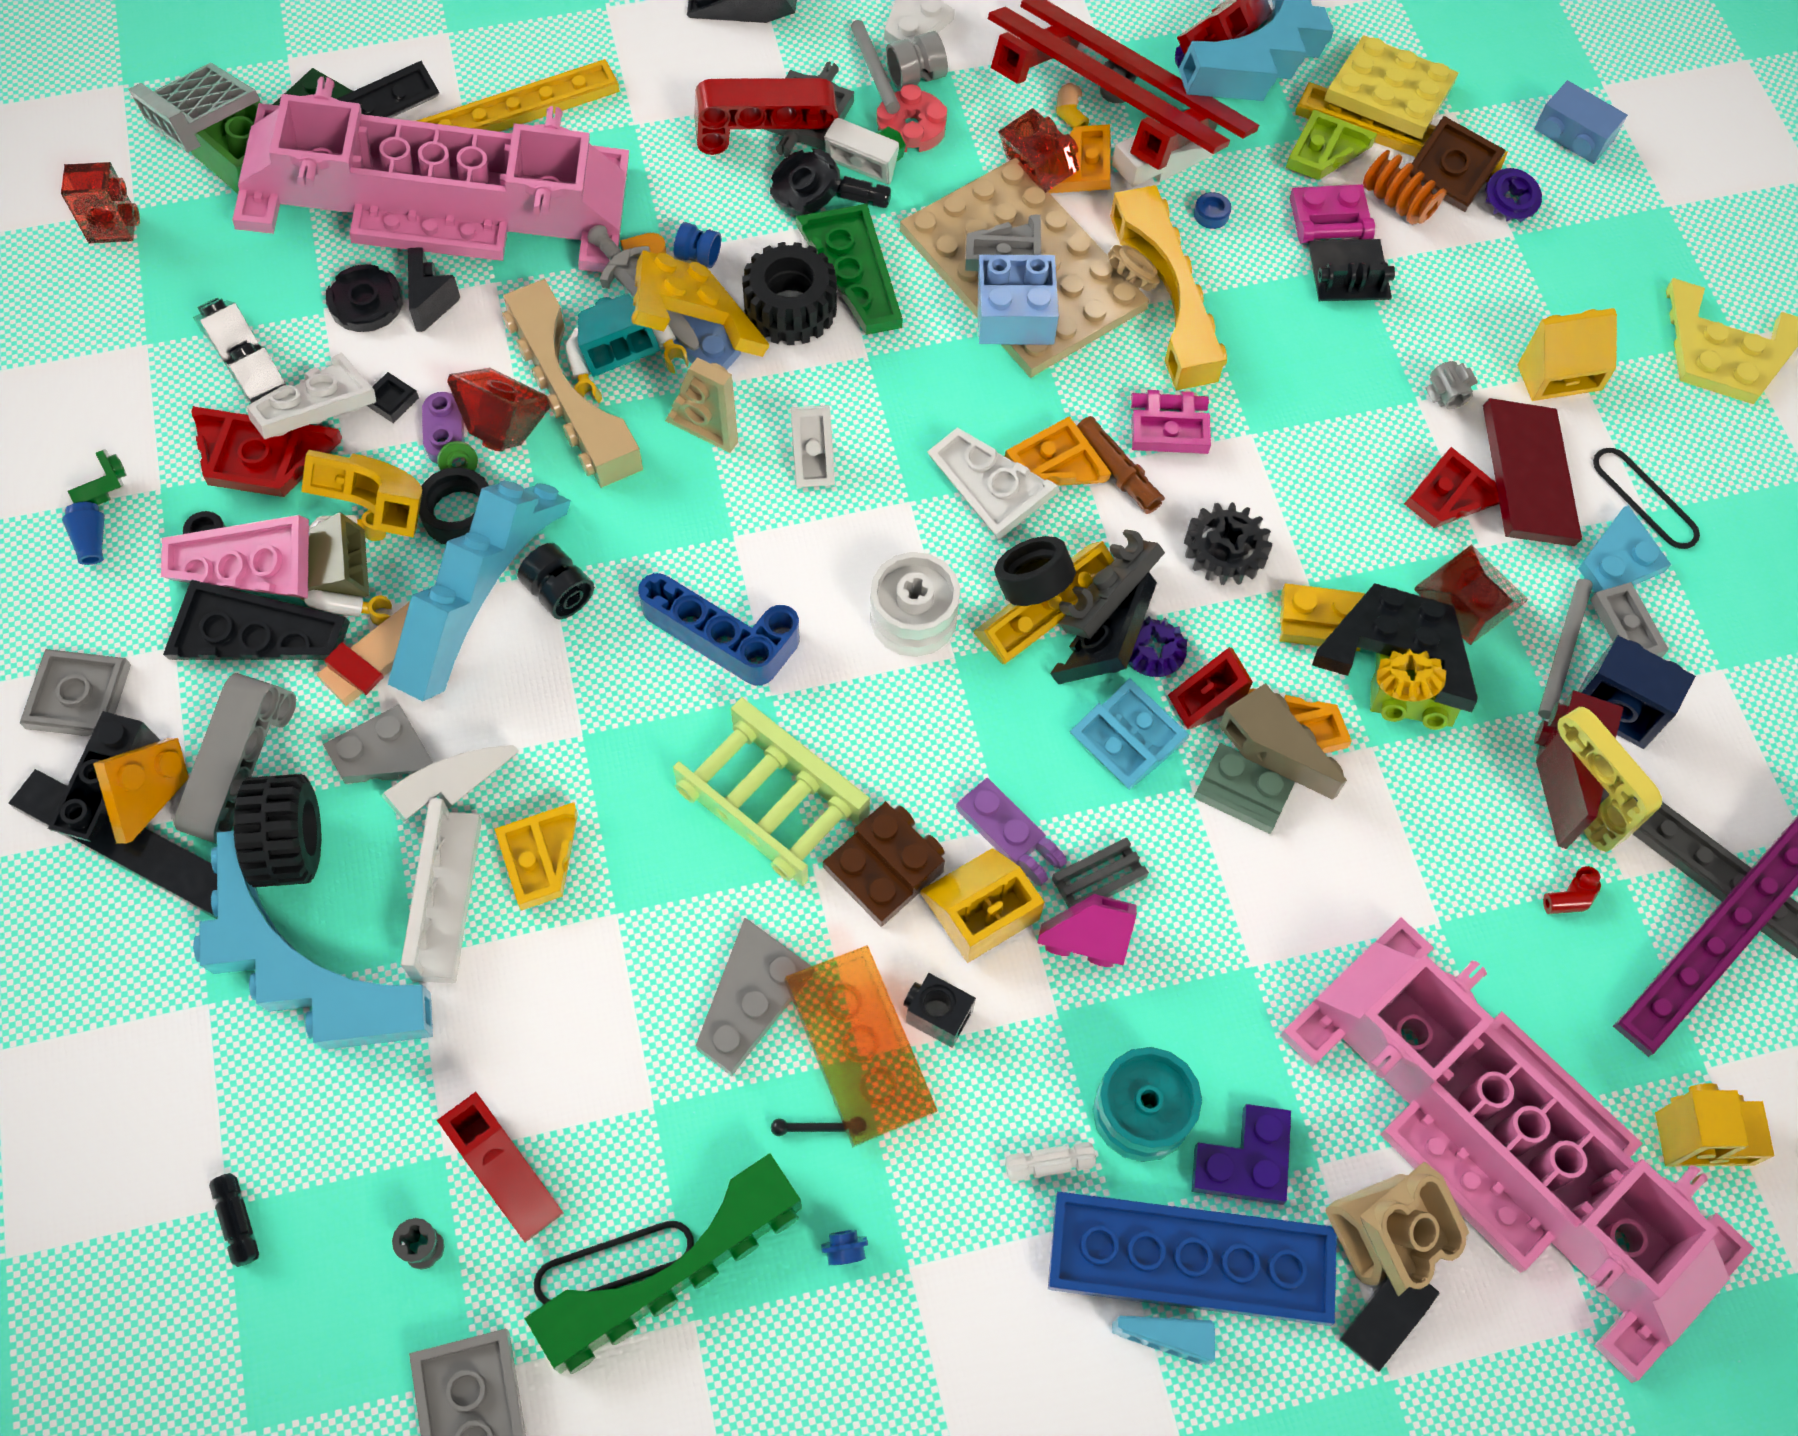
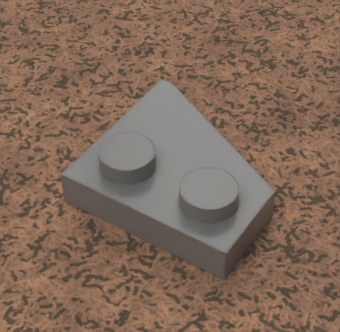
[965,214,1041,271]
[323,704,433,784]

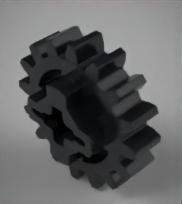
[1183,502,1273,585]

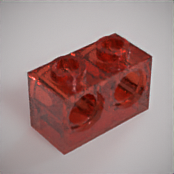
[998,108,1080,193]

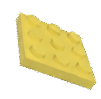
[1324,35,1459,140]

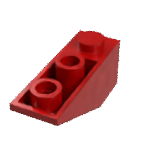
[436,1092,564,1243]

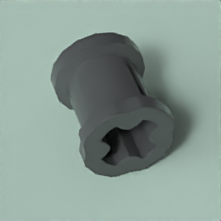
[392,1218,445,1270]

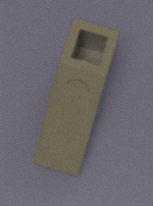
[1219,683,1347,800]

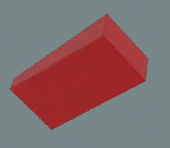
[324,642,384,696]

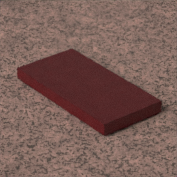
[1482,398,1582,547]

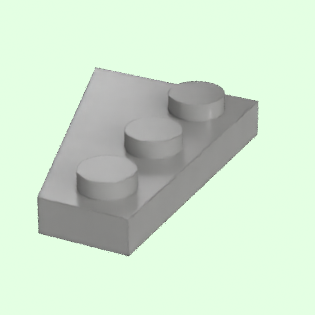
[695,918,814,1077]

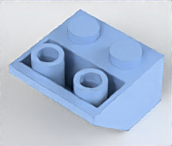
[978,255,1059,345]

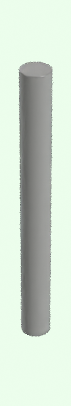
[851,20,900,114]
[1538,579,1593,719]

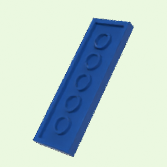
[1047,1191,1337,1326]

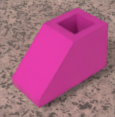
[1037,894,1137,967]

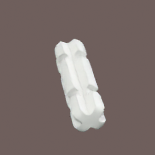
[1005,1142,1096,1182]

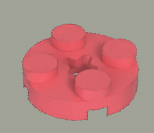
[877,84,947,152]

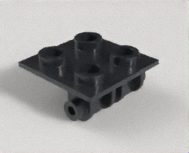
[1308,239,1395,302]

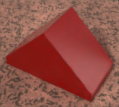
[1168,647,1253,729]

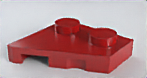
[1404,447,1499,528]

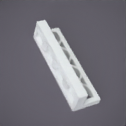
[401,798,482,984]

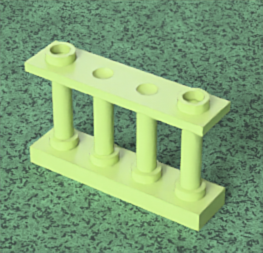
[673,697,870,886]

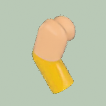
[1056,83,1089,129]

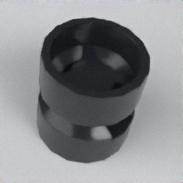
[517,543,595,620]

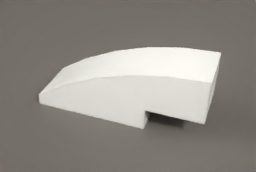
[1112,135,1216,188]
[382,745,519,822]

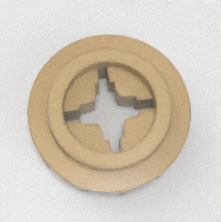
[1108,245,1160,291]

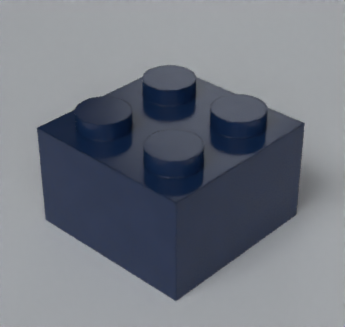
[1578,635,1696,749]

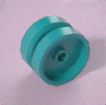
[1092,1047,1202,1162]

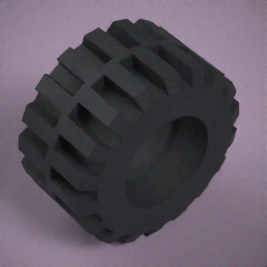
[742,242,837,345]
[233,774,322,887]

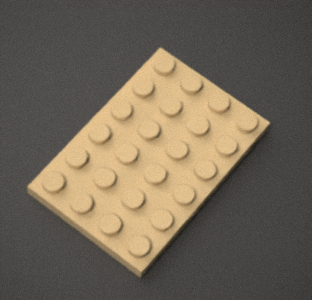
[900,158,1149,378]

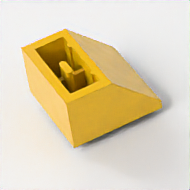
[1517,308,1617,401]
[920,848,1045,964]

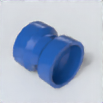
[673,222,722,268]

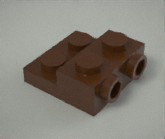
[823,801,945,927]

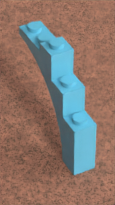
[1178,0,1334,101]
[388,480,571,702]
[193,831,433,1050]

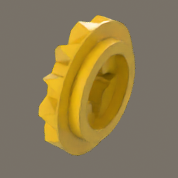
[1376,648,1446,702]

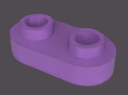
[422,392,465,464]

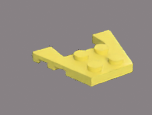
[1666,278,1798,405]

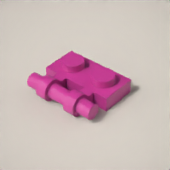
[1131,390,1211,454]

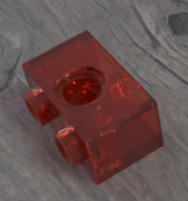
[61,162,140,244]

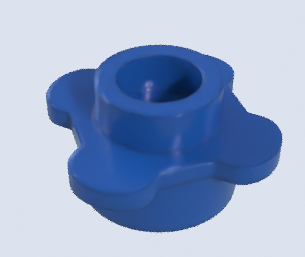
[821,1230,868,1265]

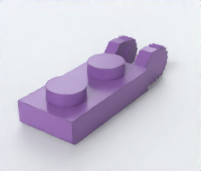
[956,777,1067,886]

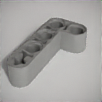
[174,673,297,844]

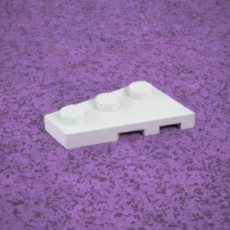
[246,352,376,439]
[927,427,1060,540]

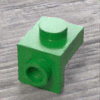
[67,449,127,505]

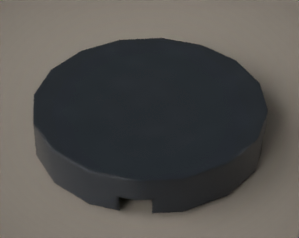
[770,148,841,216]
[326,264,403,332]

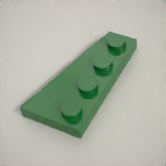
[796,204,903,335]

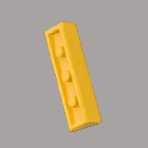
[973,541,1114,664]

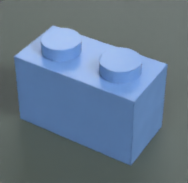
[1534,80,1628,164]

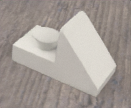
[790,405,835,488]

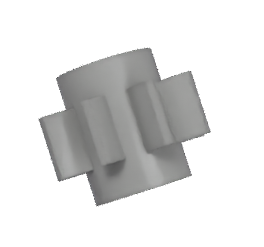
[1425,361,1478,409]

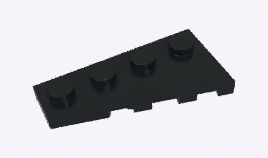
[163,580,350,660]

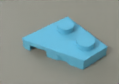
[1578,505,1671,593]

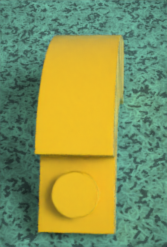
[301,450,422,538]

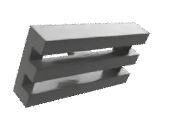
[1052,837,1149,908]

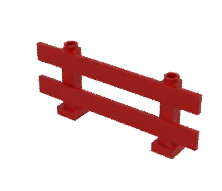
[987,0,1260,170]

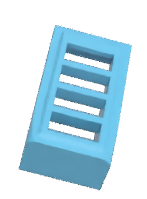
[1112,1316,1215,1365]

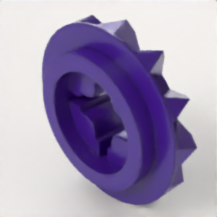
[1484,168,1542,223]
[1128,616,1188,677]

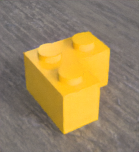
[1655,1083,1775,1167]

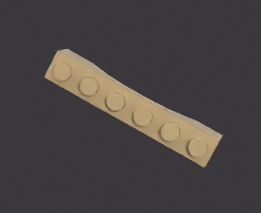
[502,279,643,488]

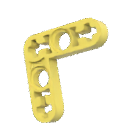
[1557,707,1662,852]

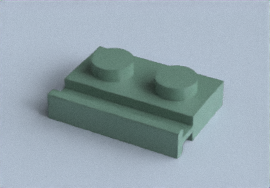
[1193,743,1295,834]

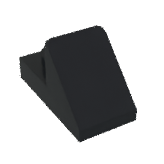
[408,247,460,332]

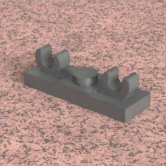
[1059,529,1165,639]

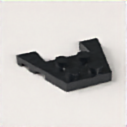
[1312,583,1478,713]

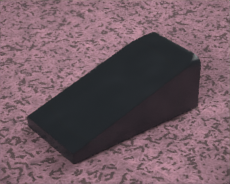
[1339,1276,1440,1373]

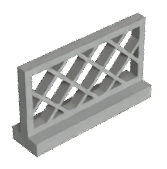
[128,62,260,153]

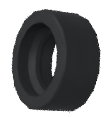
[419,467,489,545]
[994,536,1076,606]

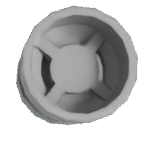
[886,31,948,90]

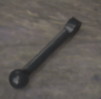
[770,1117,866,1137]

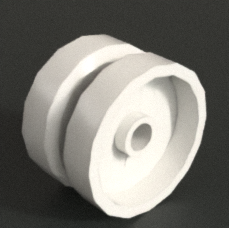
[870,551,961,657]

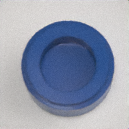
[1194,192,1232,229]

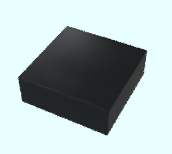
[366,372,419,424]

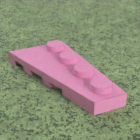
[161,515,309,599]

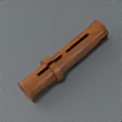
[1077,416,1165,514]

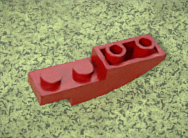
[1177,0,1272,55]

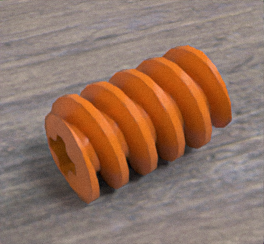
[1363,150,1447,225]

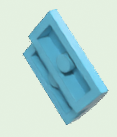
[1069,678,1189,790]

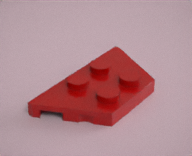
[191,406,342,497]

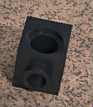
[903,973,976,1048]

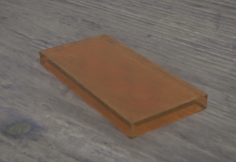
[784,945,938,1148]

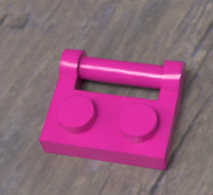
[1289,184,1375,244]

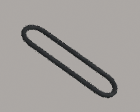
[1593,448,1700,549]
[533,1220,694,1304]

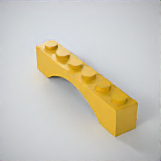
[1110,185,1227,391]

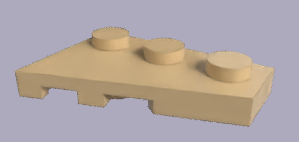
[665,357,738,453]

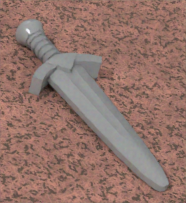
[587,225,699,351]

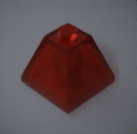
[447,367,550,452]
[1414,544,1528,645]

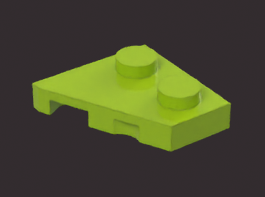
[1286,110,1377,180]

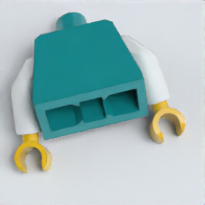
[566,294,689,403]

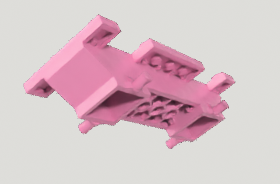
[232,77,629,273]
[1280,917,1754,1383]

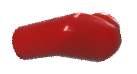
[1543,866,1601,914]

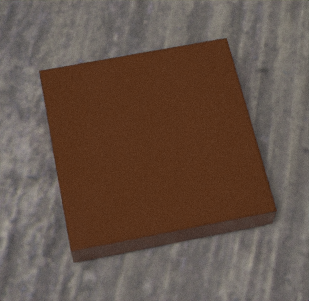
[1410,116,1506,212]

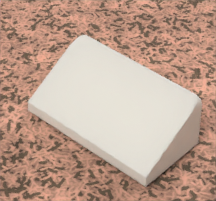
[824,118,899,185]

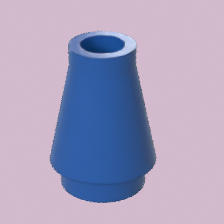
[62,502,105,565]

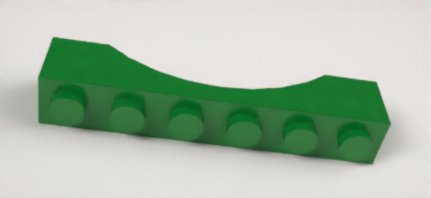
[524,1153,802,1374]

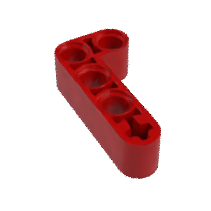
[694,78,838,155]

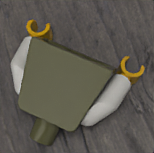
[298,510,392,626]

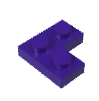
[1191,1104,1292,1205]

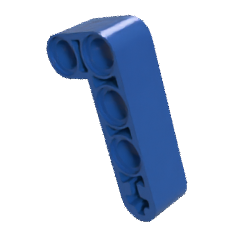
[638,573,800,686]

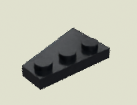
[1050,572,1157,685]

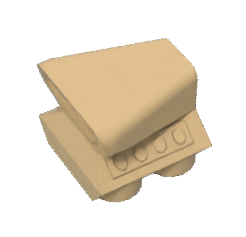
[1325,1162,1470,1297]

